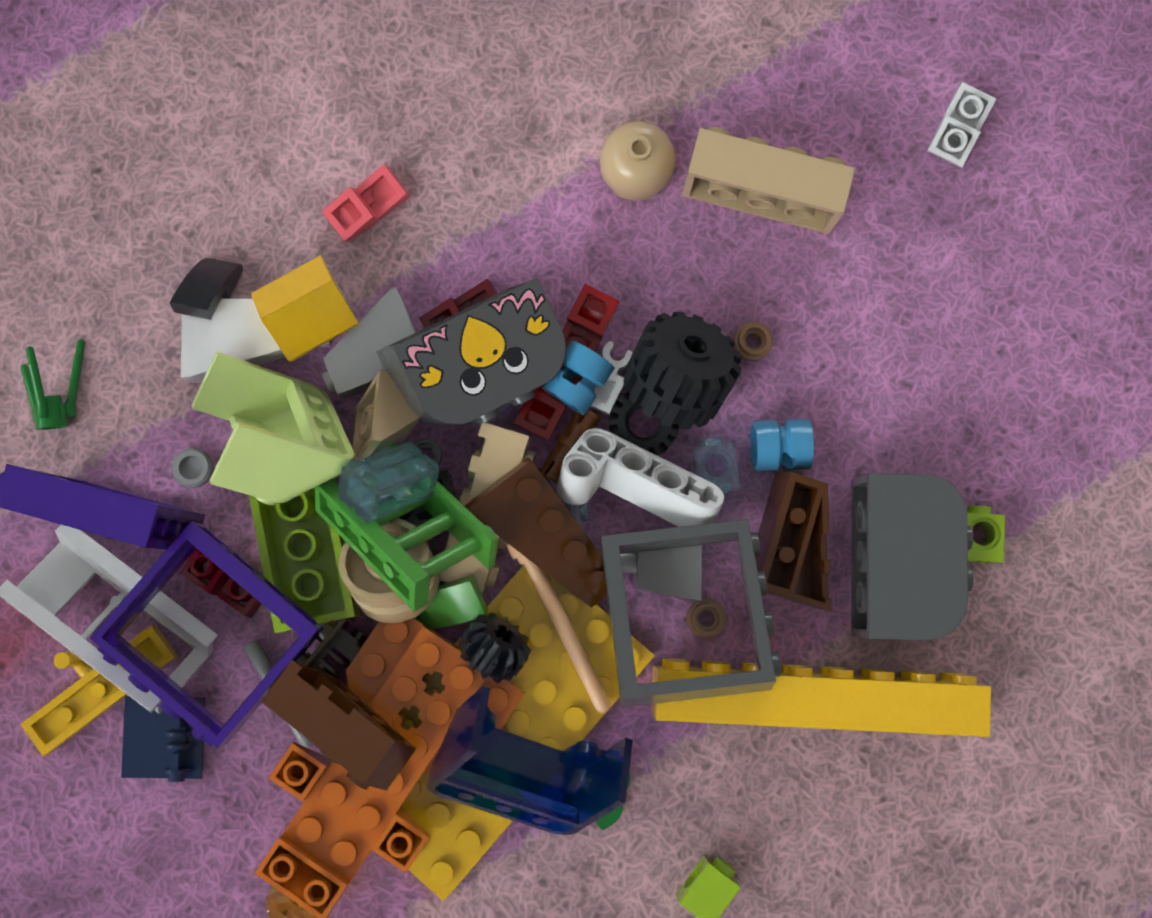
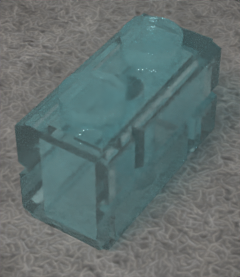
[338,441,439,523]

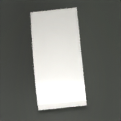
[927,82,996,168]

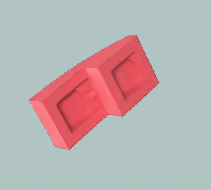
[321,164,411,242]

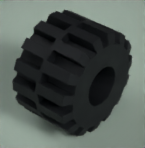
[623,312,742,429]

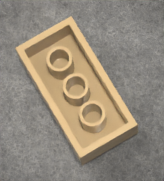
[681,127,855,234]

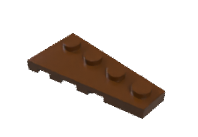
[465,457,607,608]

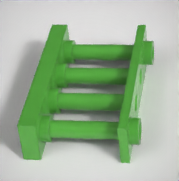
[315,443,498,612]

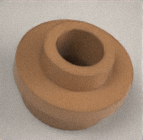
[734,322,773,361]
[686,599,726,639]

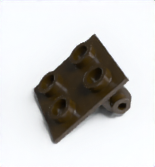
[296,618,367,678]

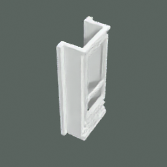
[0,525,218,714]

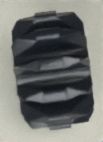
[459,612,531,683]

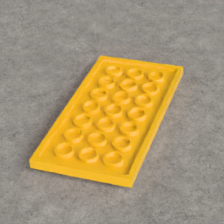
[402,565,655,902]

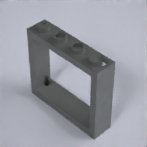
[601,519,781,708]

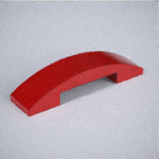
[513,284,620,441]

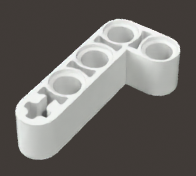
[556,428,724,527]

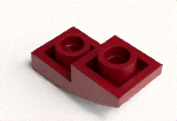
[179,548,262,618]

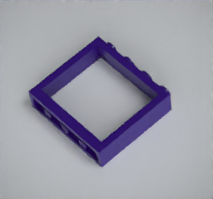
[0,464,205,550]
[90,521,324,748]

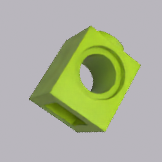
[967,506,1005,563]
[676,855,741,918]

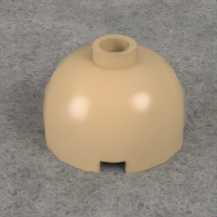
[599,120,676,201]

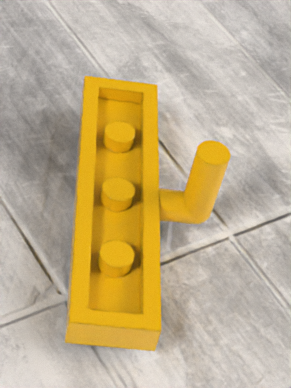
[20,625,179,756]

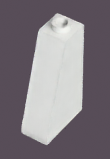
[181,298,331,383]

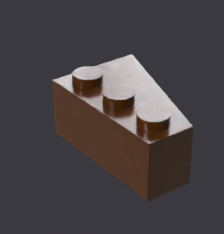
[743,471,832,611]
[261,660,417,791]

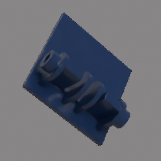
[121,696,206,782]

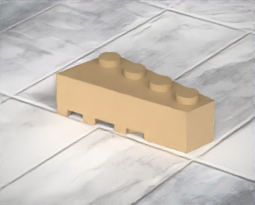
[439,422,536,593]

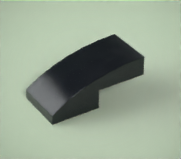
[170,257,243,320]

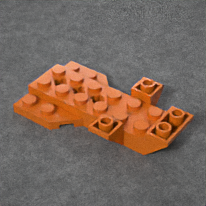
[254,618,525,918]

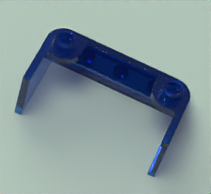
[427,686,633,835]

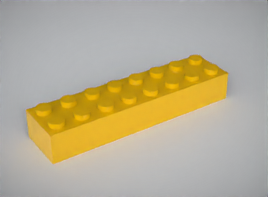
[651,658,991,737]

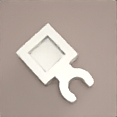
[591,341,632,416]

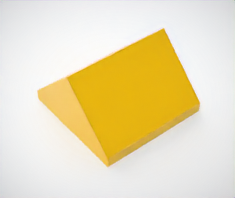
[251,255,360,363]

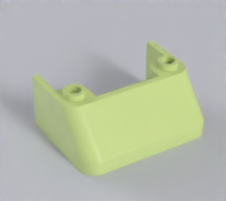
[191,351,354,505]

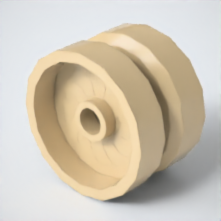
[338,518,440,623]

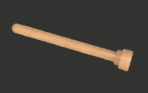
[506,544,611,713]

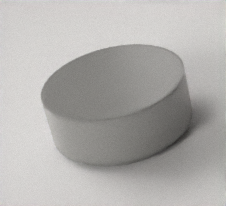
[172,448,214,488]

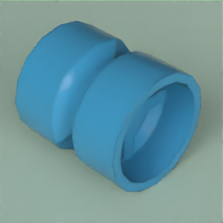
[542,341,615,416]
[750,419,814,471]

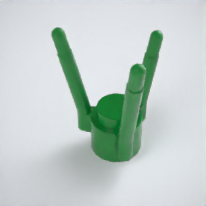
[21,339,85,430]

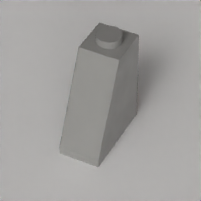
[322,287,416,400]

